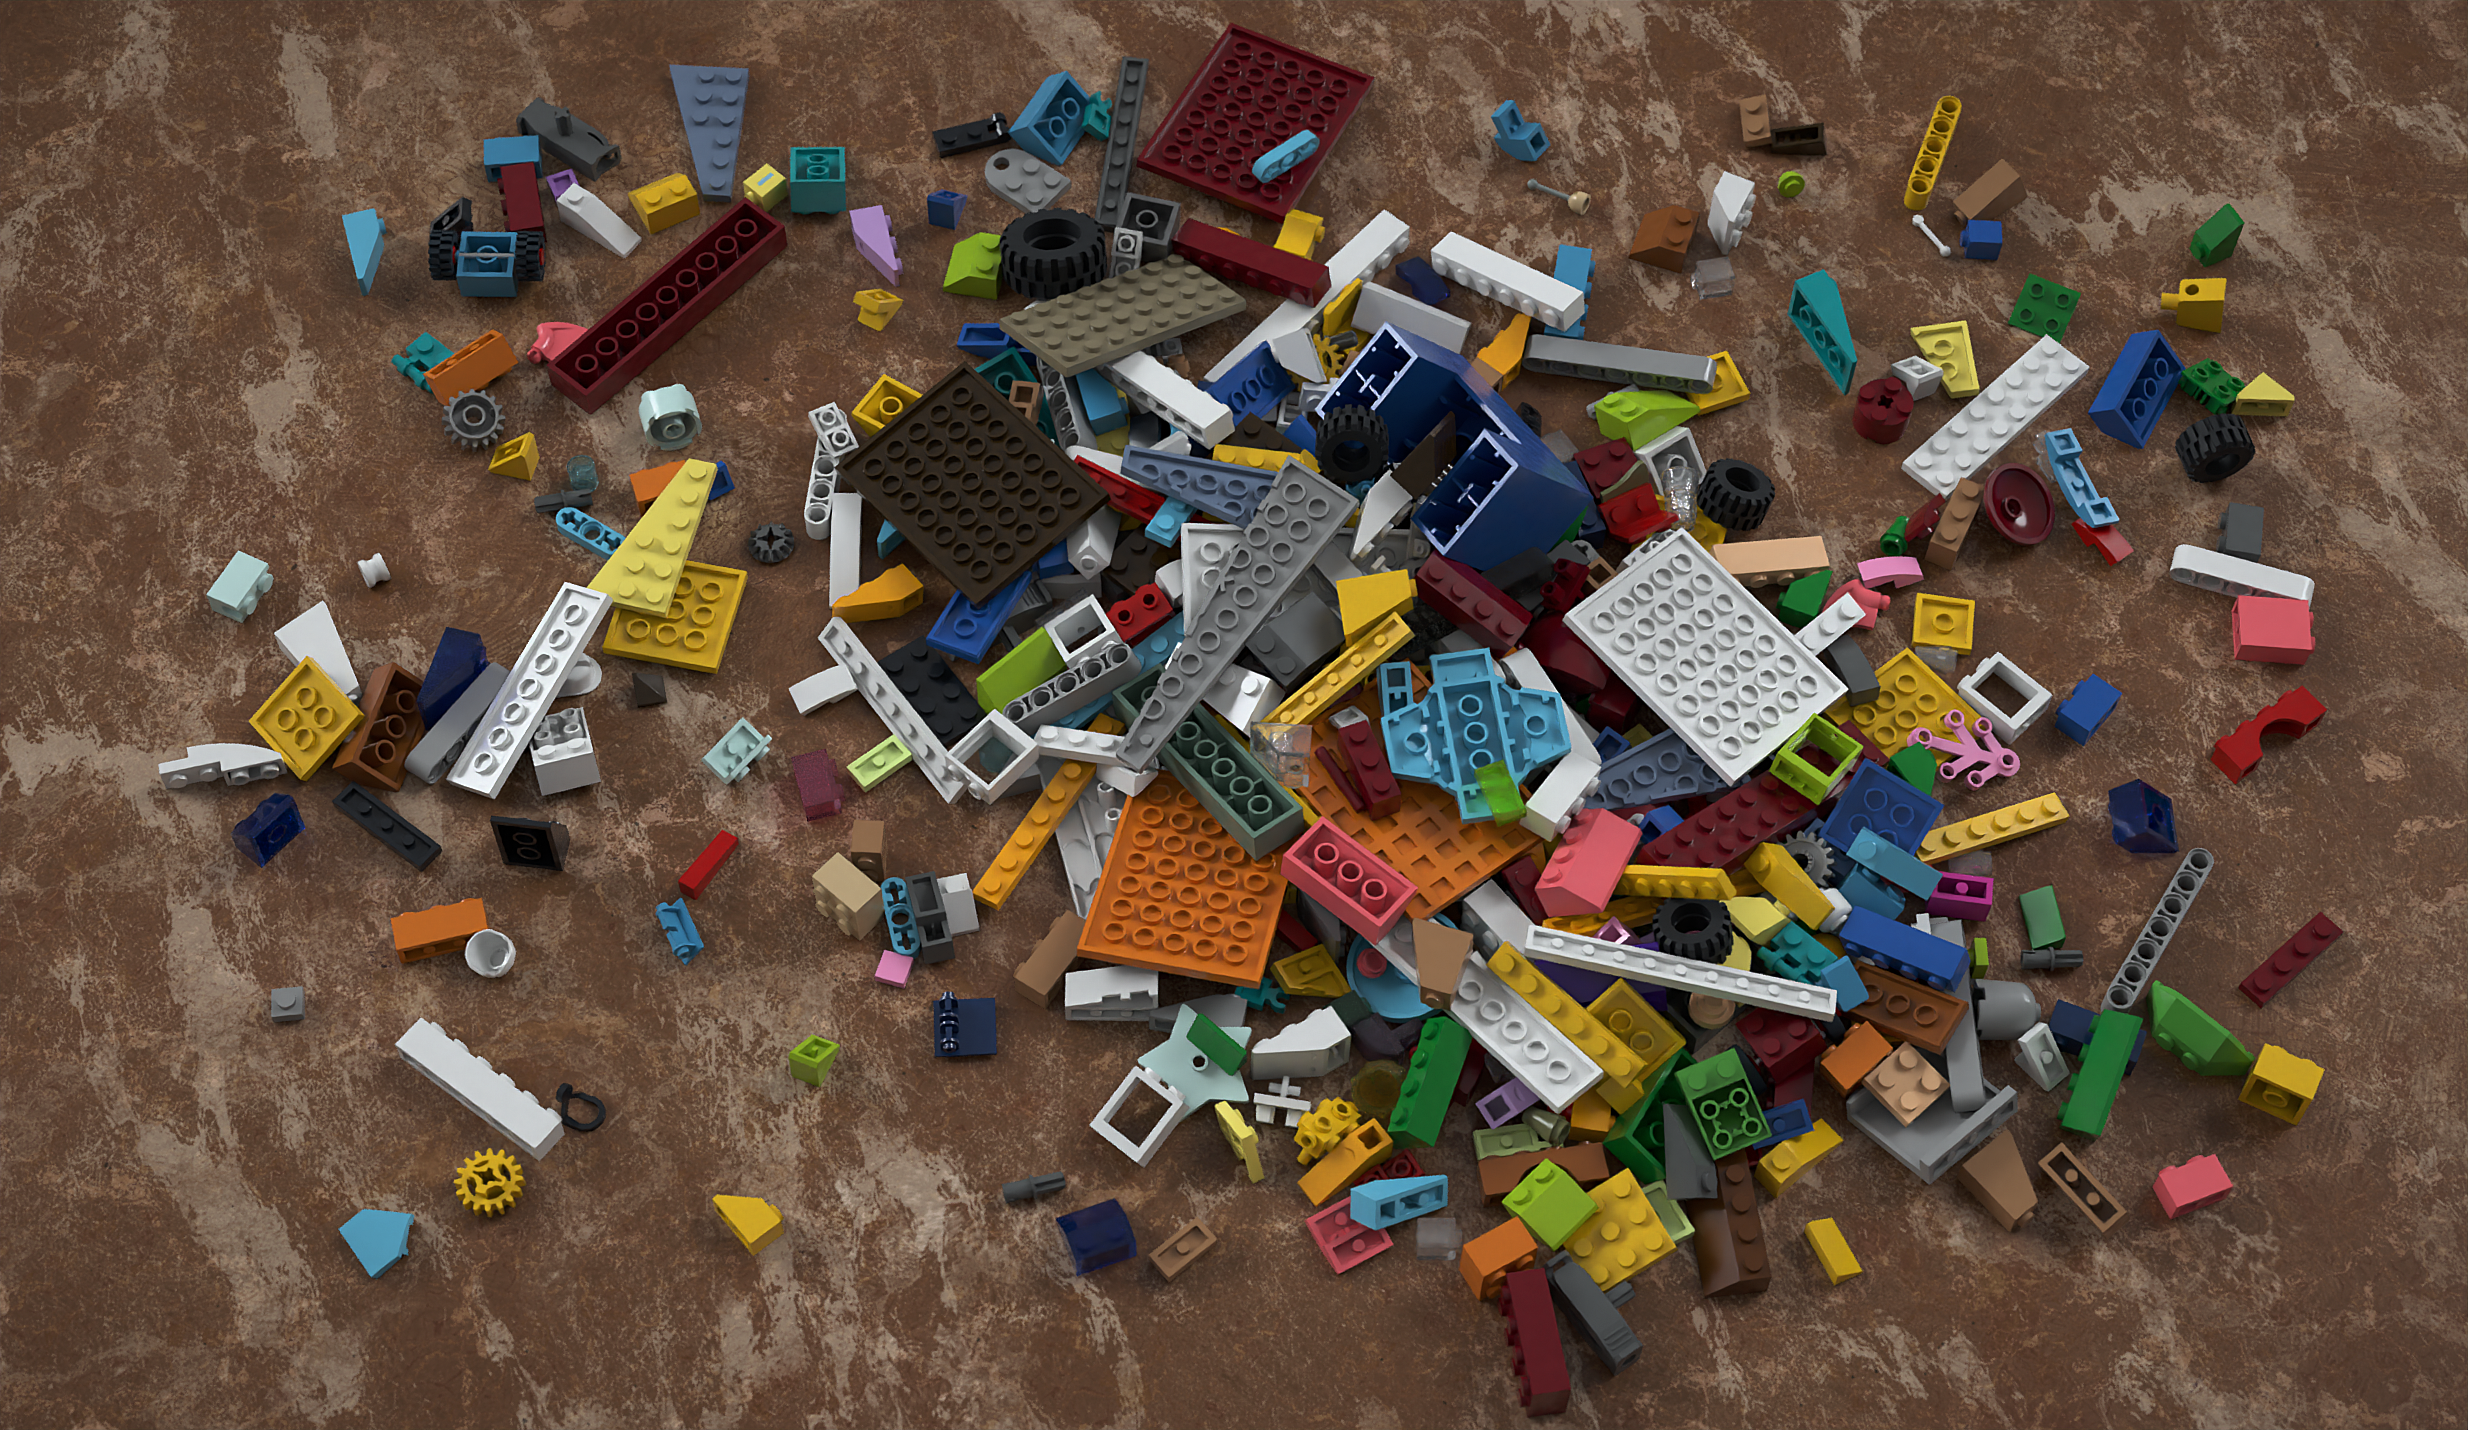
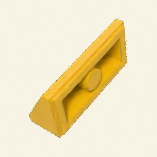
[1804,1218,1863,1285]

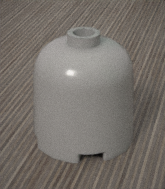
[1970,978,2041,1040]

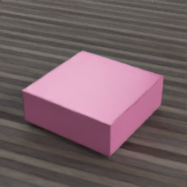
[875,950,914,988]

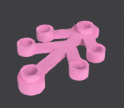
[1907,709,2020,791]

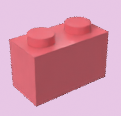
[2152,1154,2233,1220]

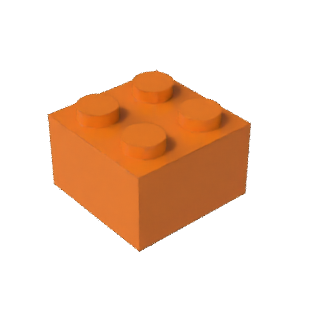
[1819,1021,1893,1099]
[1459,1216,1538,1301]

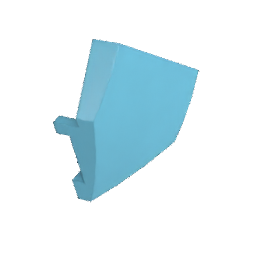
[339,1209,414,1279]

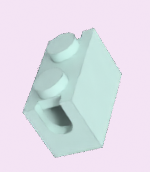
[206,551,274,623]

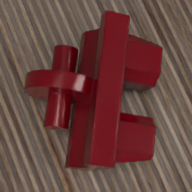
[1540,558,1591,614]

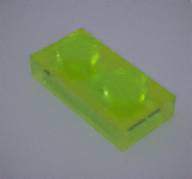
[1474,759,1527,827]

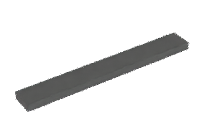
[1094,56,1149,233]

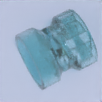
[566,455,599,492]

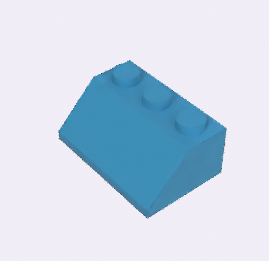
[1008,71,1090,166]

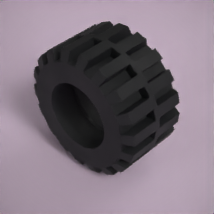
[1315,404,1389,485]
[2175,413,2256,483]
[1696,458,1775,531]
[1652,897,1734,964]

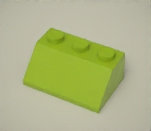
[976,627,1067,715]

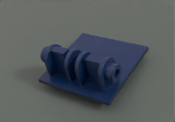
[933,992,997,1058]

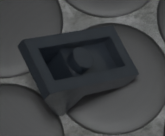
[429,196,474,245]

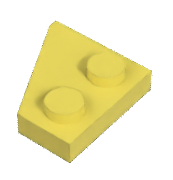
[1214,1100,1264,1184]

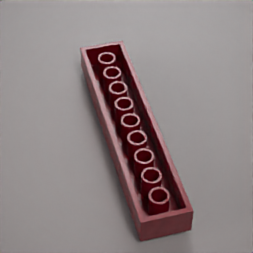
[546,197,788,415]
[1634,720,1890,901]

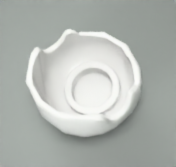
[465,929,516,978]

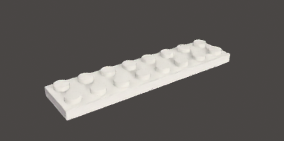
[1901,334,2090,500]
[446,582,613,799]

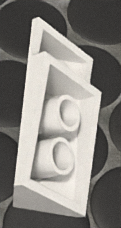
[1351,281,1472,354]

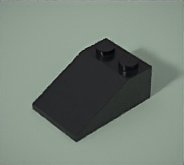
[490,815,570,871]

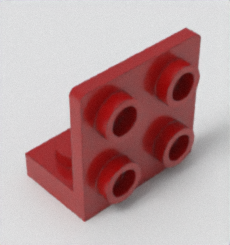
[1597,482,1679,545]

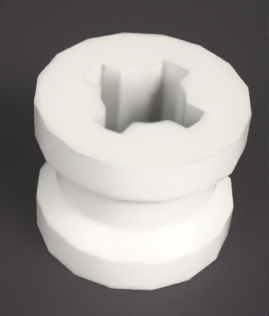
[357,553,391,588]

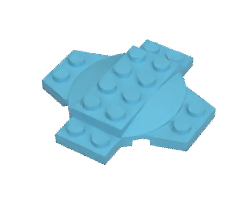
[1380,648,1572,824]

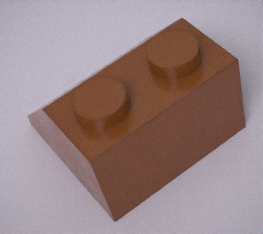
[1629,205,1700,273]

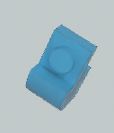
[1491,100,1550,161]

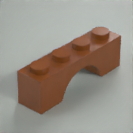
[1476,1141,1610,1208]

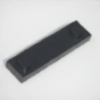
[332,781,443,872]

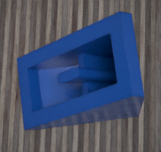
[927,189,968,230]

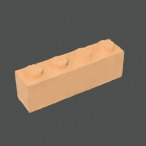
[1709,536,1830,588]

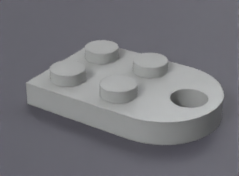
[985,149,1071,214]

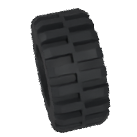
[1000,208,1107,301]

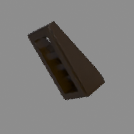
[1770,122,1827,155]

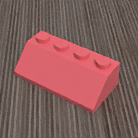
[1535,808,1643,917]
[1280,816,1418,946]

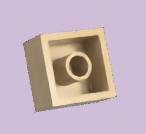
[812,852,885,941]

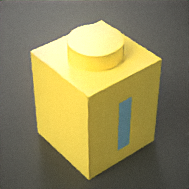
[743,164,788,212]

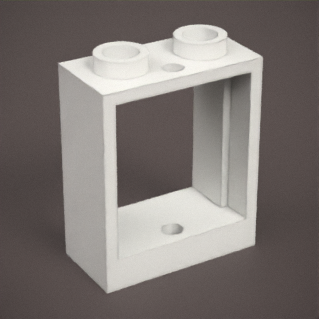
[1043,594,1124,669]
[1957,652,2053,745]
[945,709,1039,805]
[1090,1065,1190,1167]

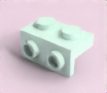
[701,717,772,785]

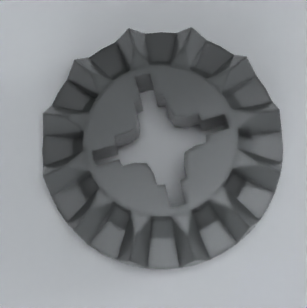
[748,521,794,563]

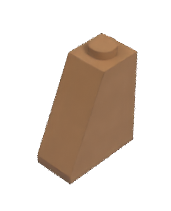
[1953,158,2028,226]
[1412,917,1474,1011]
[1957,1129,2038,1232]

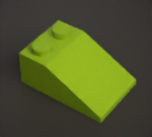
[1594,390,1701,451]

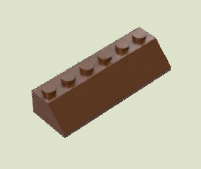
[1685,1133,1772,1299]

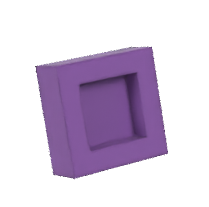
[546,169,579,203]

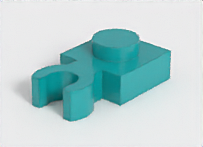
[1081,91,1112,142]
[1234,977,1291,1014]

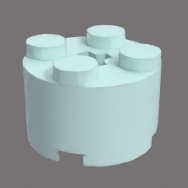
[639,384,702,451]

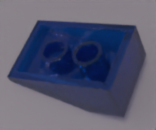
[416,627,491,731]

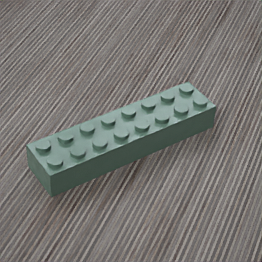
[1112,663,1305,861]

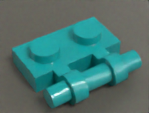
[391,332,454,394]
[1757,921,1839,985]

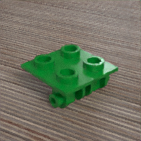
[2008,273,2081,344]
[2178,358,2245,415]

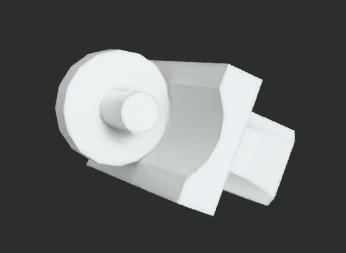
[1254,1076,1311,1129]

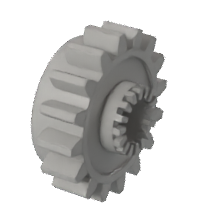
[442,389,505,452]
[1776,831,1837,888]

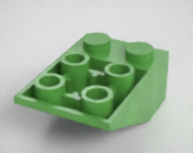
[1674,1048,1772,1160]

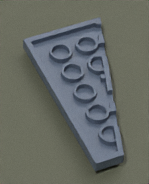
[669,65,749,202]
[1120,445,1278,529]
[1570,728,1751,818]

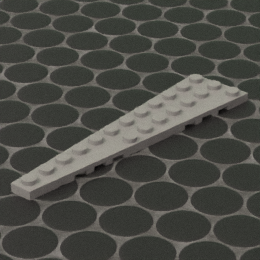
[1116,455,1360,774]

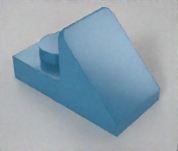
[1820,955,1869,1012]

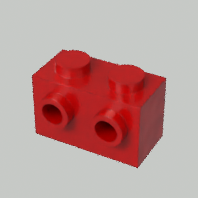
[1106,582,1176,649]

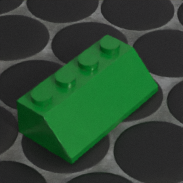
[2056,1009,2143,1142]
[1387,1017,1473,1149]

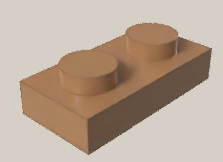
[1739,94,1772,148]
[1148,1217,1218,1282]

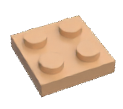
[1861,1041,1950,1127]

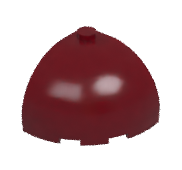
[1514,609,1611,699]

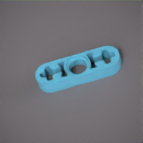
[1252,130,1320,183]
[556,507,625,561]
[880,877,921,959]

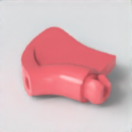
[527,322,589,364]
[1822,579,1890,631]

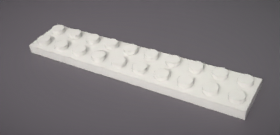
[1360,914,1604,1114]

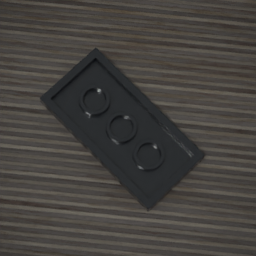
[877,635,987,749]

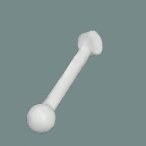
[1912,215,1951,257]

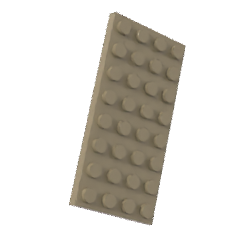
[999,254,1246,378]

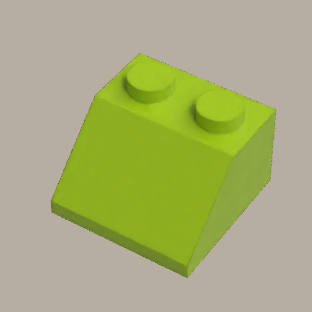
[943,232,1003,300]
[1501,1158,1599,1252]

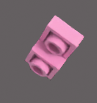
[1857,556,1924,589]

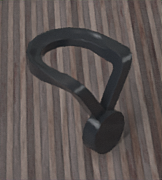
[556,1082,606,1132]

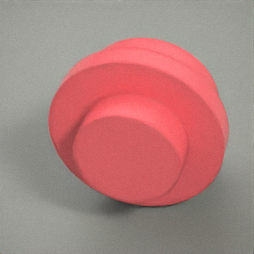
[1357,948,1387,979]

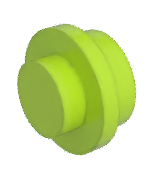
[1778,171,1805,197]

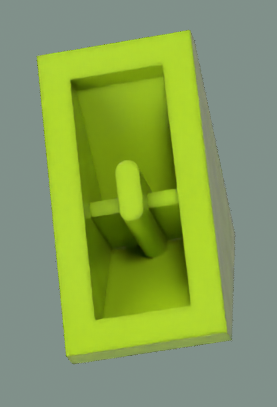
[788,1034,840,1087]

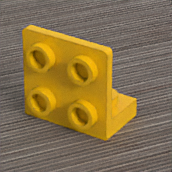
[1322,278,1374,360]

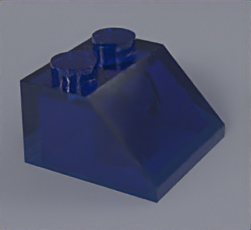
[2108,778,2179,853]
[230,793,306,868]
[1055,1198,1137,1276]

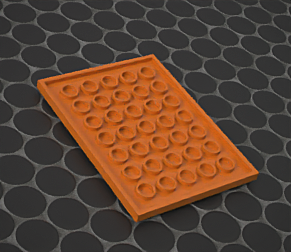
[1077,768,1303,989]

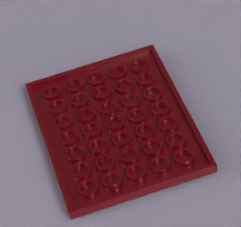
[1136,22,1375,224]

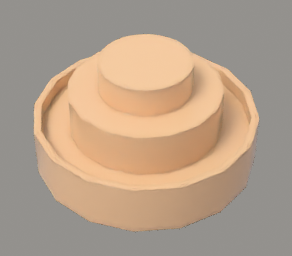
[1688,992,1735,1029]

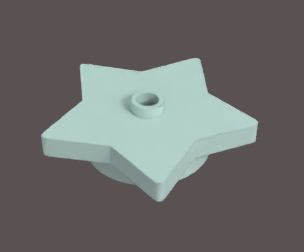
[1138,1004,1252,1122]

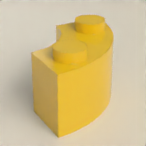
[1273,209,1325,261]

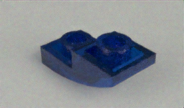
[1396,256,1451,305]

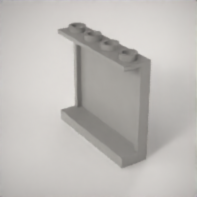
[1846,1045,2018,1185]

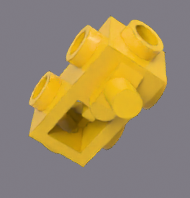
[1293,1097,1361,1165]

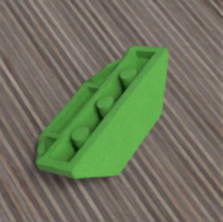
[2146,980,2255,1076]

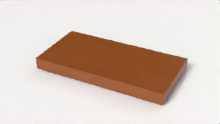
[1840,960,1969,1055]

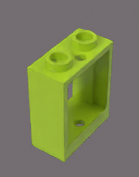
[1769,713,1864,805]

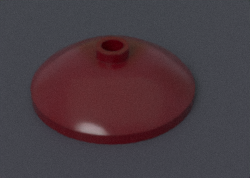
[1984,463,2055,546]

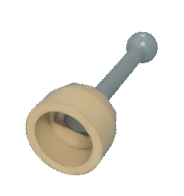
[1527,179,1591,215]

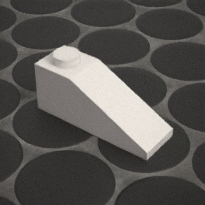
[556,183,642,259]

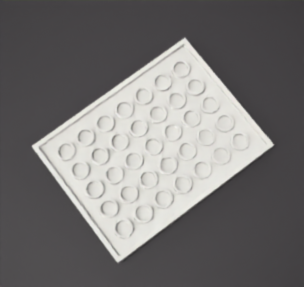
[1562,527,1848,787]

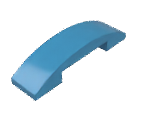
[2045,428,2119,528]

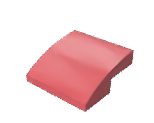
[1305,1196,1394,1274]

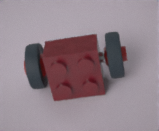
[1724,1007,1847,1097]

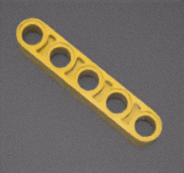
[1904,96,1962,211]

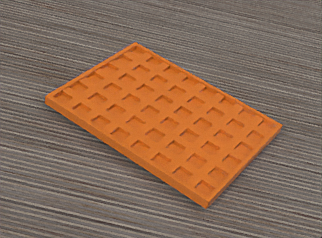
[1265,657,1545,924]

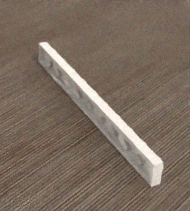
[1523,924,1837,1022]

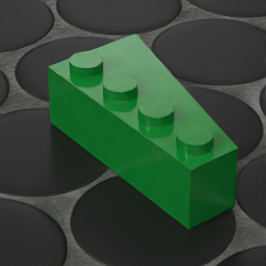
[1602,1047,1698,1185]

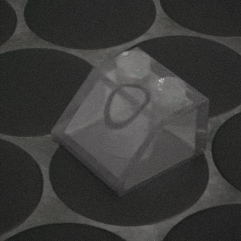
[1250,722,1312,789]

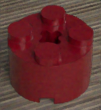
[1852,377,1914,444]

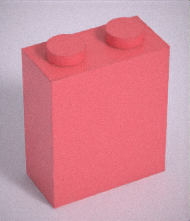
[2231,595,2315,665]

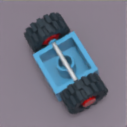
[428,230,546,297]

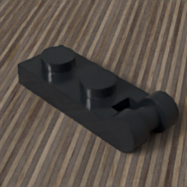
[932,112,1012,158]

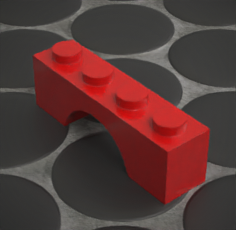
[2211,685,2327,785]

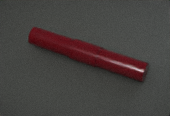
[1314,746,1367,814]

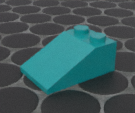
[790,147,846,214]

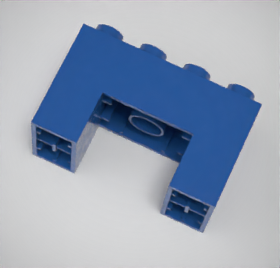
[1315,321,1594,582]

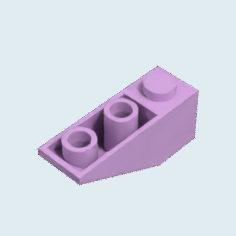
[849,205,903,287]
[1475,1077,1540,1130]

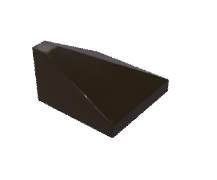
[632,673,667,708]

